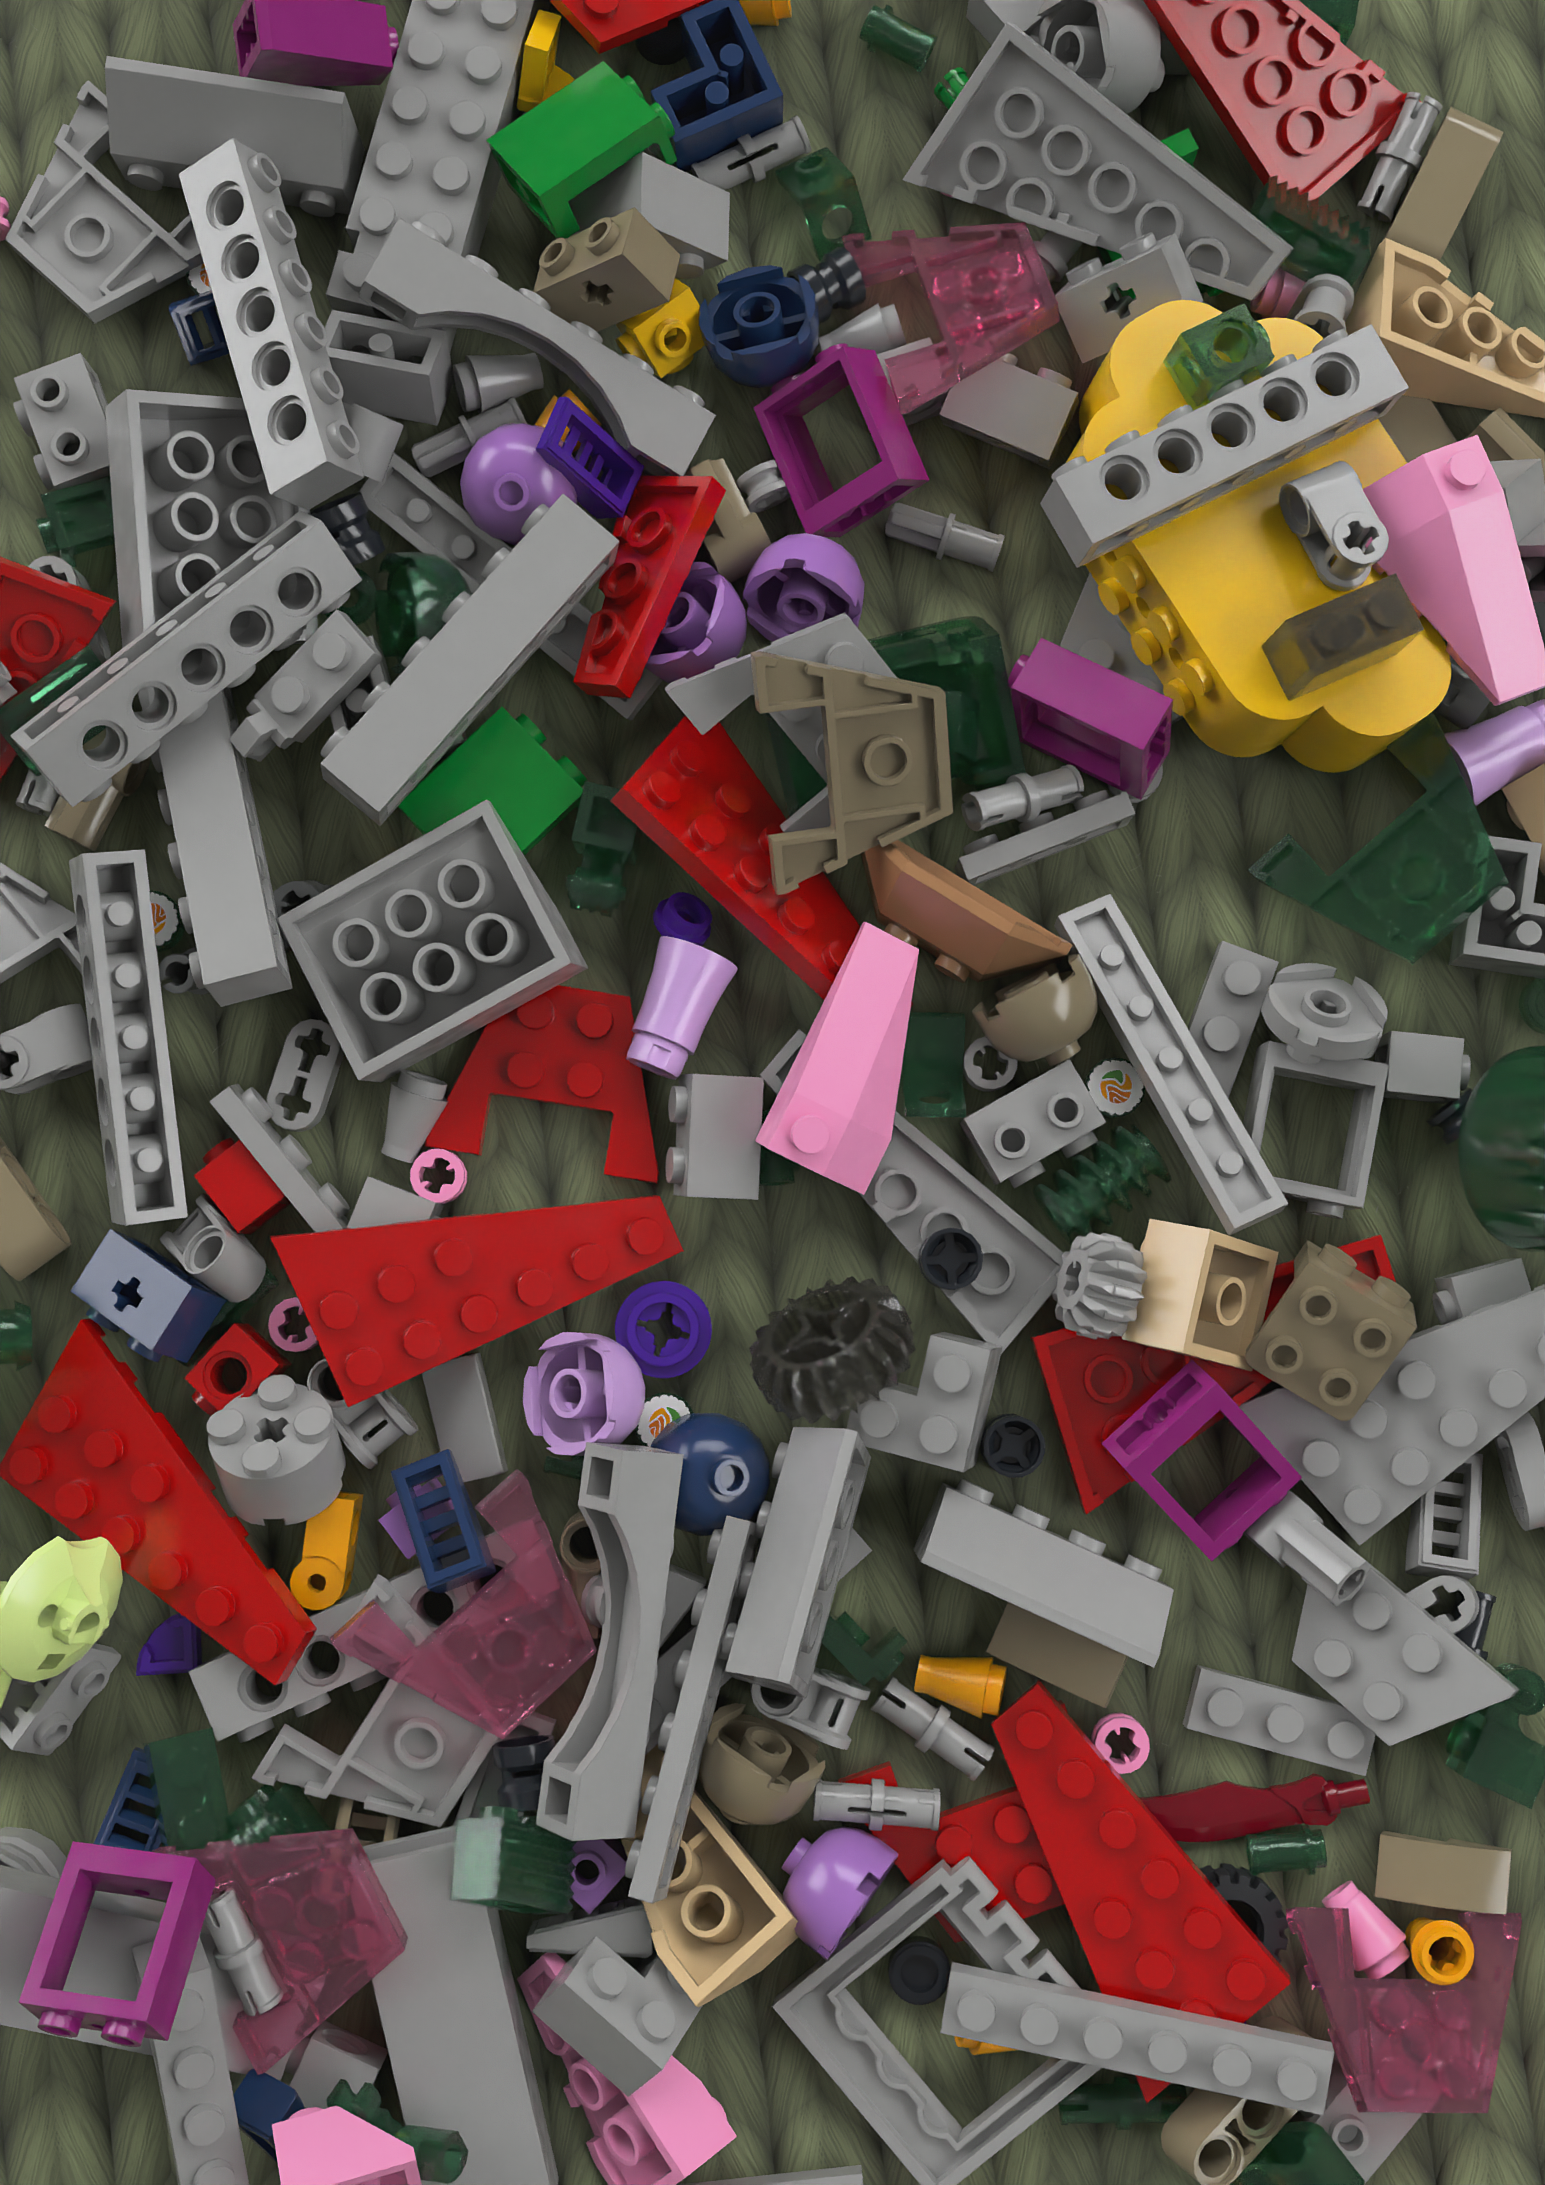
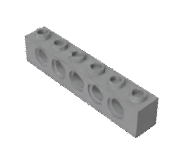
[179,138,364,510]
[1040,324,1409,568]
[10,510,362,807]
[69,849,188,1226]
[188,1513,562,1743]

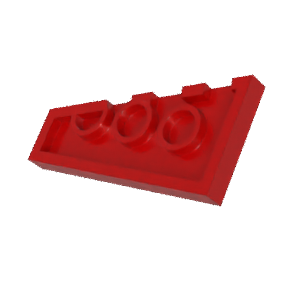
[573,476,726,699]

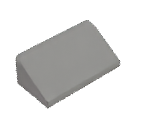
[422,1353,508,1482]

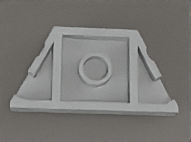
[1292,1529,1519,1746]

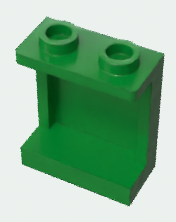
[486,61,677,239]
[398,707,589,856]

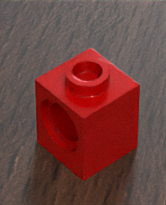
[193,1138,291,1235]
[184,1323,292,1416]

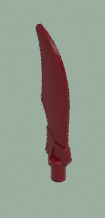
[1139,1774,1370,1842]

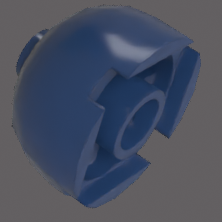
[699,265,819,388]
[651,1413,770,1536]

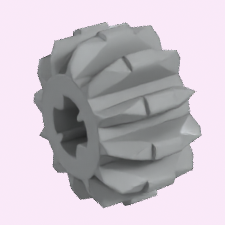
[1052,1232,1147,1339]

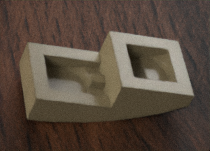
[986,1602,1129,1708]
[1375,1830,1512,1914]

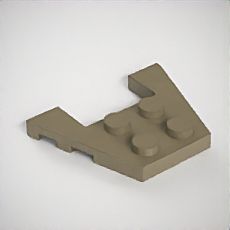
[750,651,953,895]

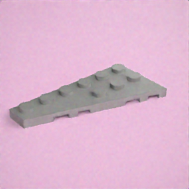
[903,22,1294,300]
[1239,1284,1545,1546]

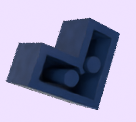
[651,0,783,172]

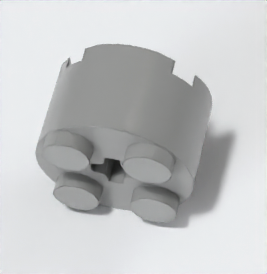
[1029,0,1165,114]
[207,1375,346,1526]

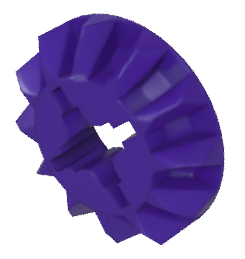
[615,1281,712,1378]

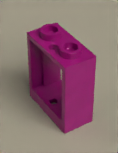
[754,343,930,537]
[1007,638,1173,800]
[1101,1360,1302,1562]
[18,1841,216,2047]

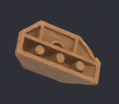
[860,840,1073,983]

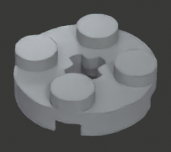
[1261,963,1388,1064]

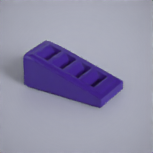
[536,396,644,519]

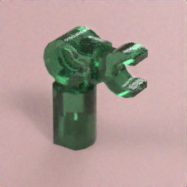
[326,2079,469,2184]

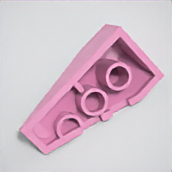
[1363,435,1545,706]
[755,922,919,1195]
[517,1953,737,2185]
[272,2105,422,2185]

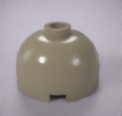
[972,954,1097,1066]
[699,1703,826,1825]

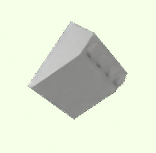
[105,389,318,648]
[276,800,588,1082]

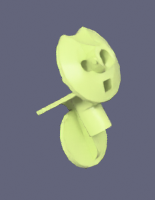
[0,1536,123,1709]

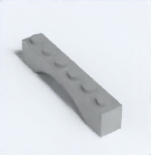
[359,217,716,476]
[536,1442,684,1841]
[131,1937,249,2185]

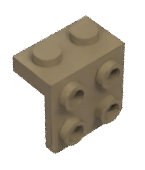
[1246,1240,1417,1421]

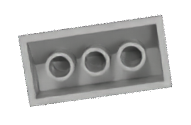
[105,56,365,217]
[721,1427,871,1698]
[913,1479,1174,1668]

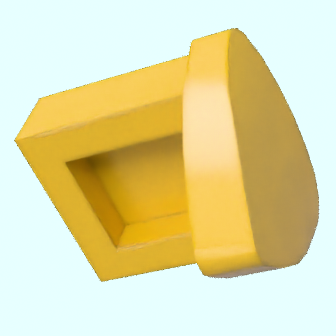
[517,9,575,112]

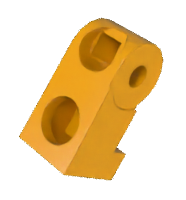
[290,1491,364,1610]

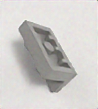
[0,1643,121,1756]

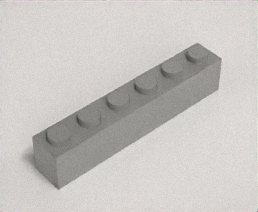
[320,494,620,826]
[138,648,292,1007]

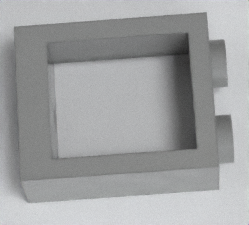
[1243,1041,1389,1219]

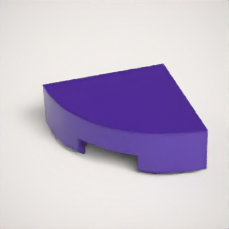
[136,1613,202,1676]

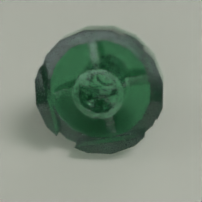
[374,552,473,673]

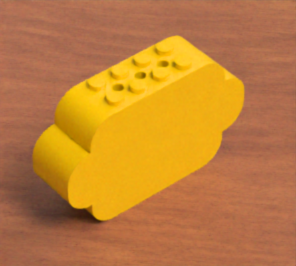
[1066,300,1451,773]

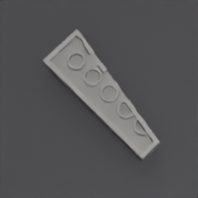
[760,1029,1063,1354]

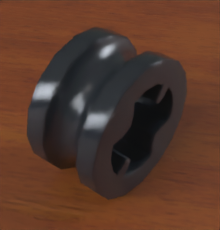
[1427,1087,1490,1145]

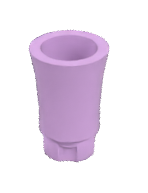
[1425,699,1545,813]
[626,936,738,1080]

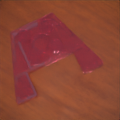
[842,222,1060,415]
[329,1469,597,1739]
[152,1828,408,2075]
[1286,1907,1522,2114]

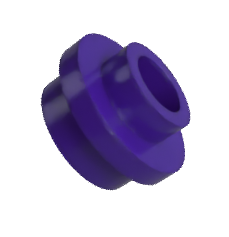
[653,892,712,946]

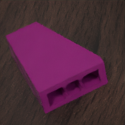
[233,0,399,86]

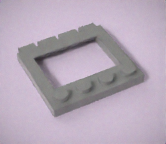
[772,1856,1101,2185]

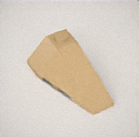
[1345,238,1545,418]
[621,1744,798,2007]

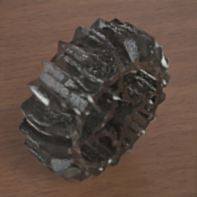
[749,1276,916,1424]

